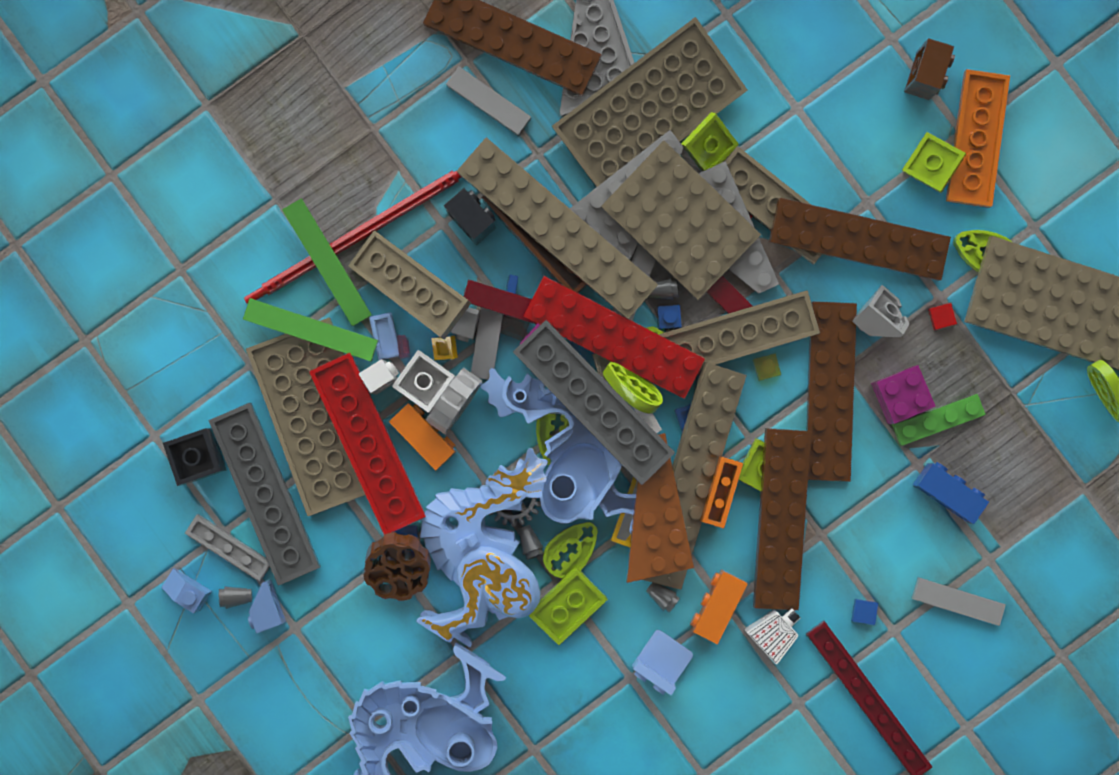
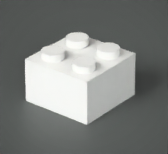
[392,350,456,413]

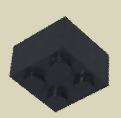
[444,188,496,246]
[163,428,227,486]

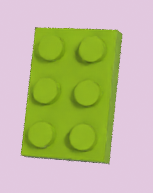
[528,567,608,645]

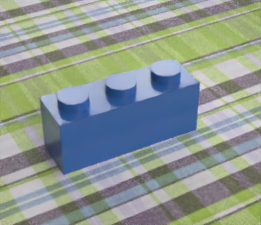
[913,462,989,524]

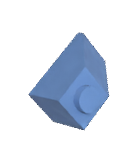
[161,568,212,613]
[248,579,286,633]

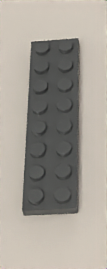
[513,320,675,485]
[208,403,321,586]

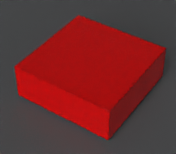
[928,303,957,330]

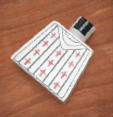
[744,608,801,664]

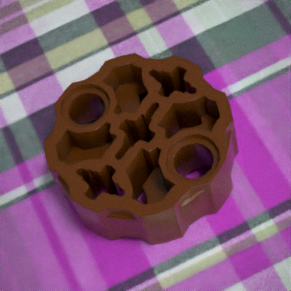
[363,532,431,601]

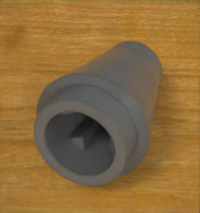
[647,278,679,300]
[518,525,544,560]
[646,582,680,613]
[219,586,252,609]

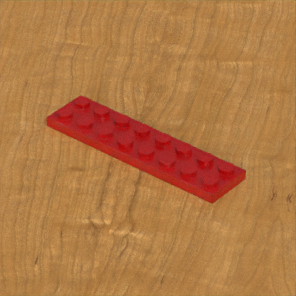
[523,276,705,399]
[309,353,426,534]

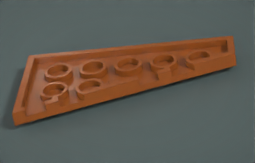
[626,433,694,583]

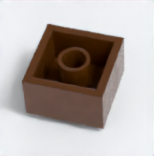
[904,38,955,100]

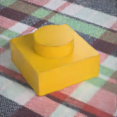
[431,336,458,360]

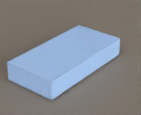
[369,312,401,360]

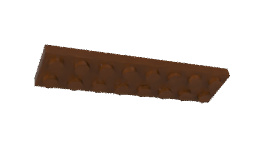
[423,0,602,97]
[769,198,951,281]
[806,301,857,482]
[753,428,811,610]

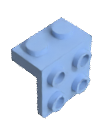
[632,630,693,695]

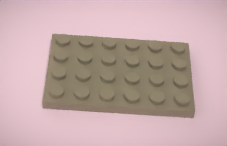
[601,140,761,300]

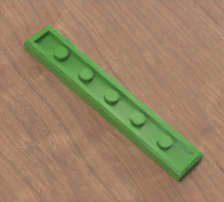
[282,198,372,326]
[243,298,379,362]

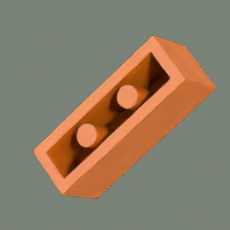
[389,403,457,471]
[700,456,743,528]
[690,569,748,645]

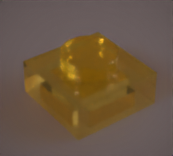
[753,353,781,381]

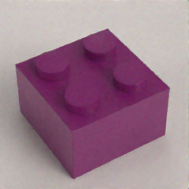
[871,365,936,424]

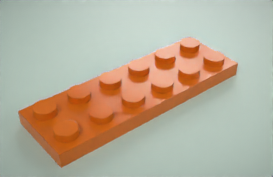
[946,69,1010,208]

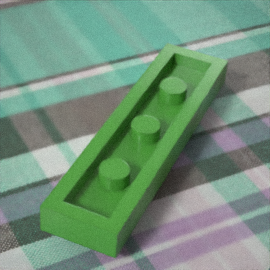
[892,394,986,446]

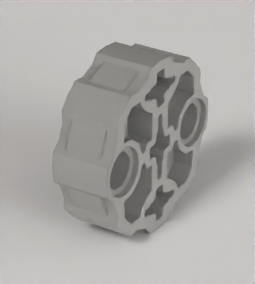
[426,368,482,434]

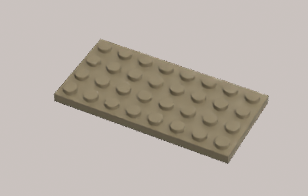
[551,17,748,188]
[964,236,1119,371]
[246,317,365,516]

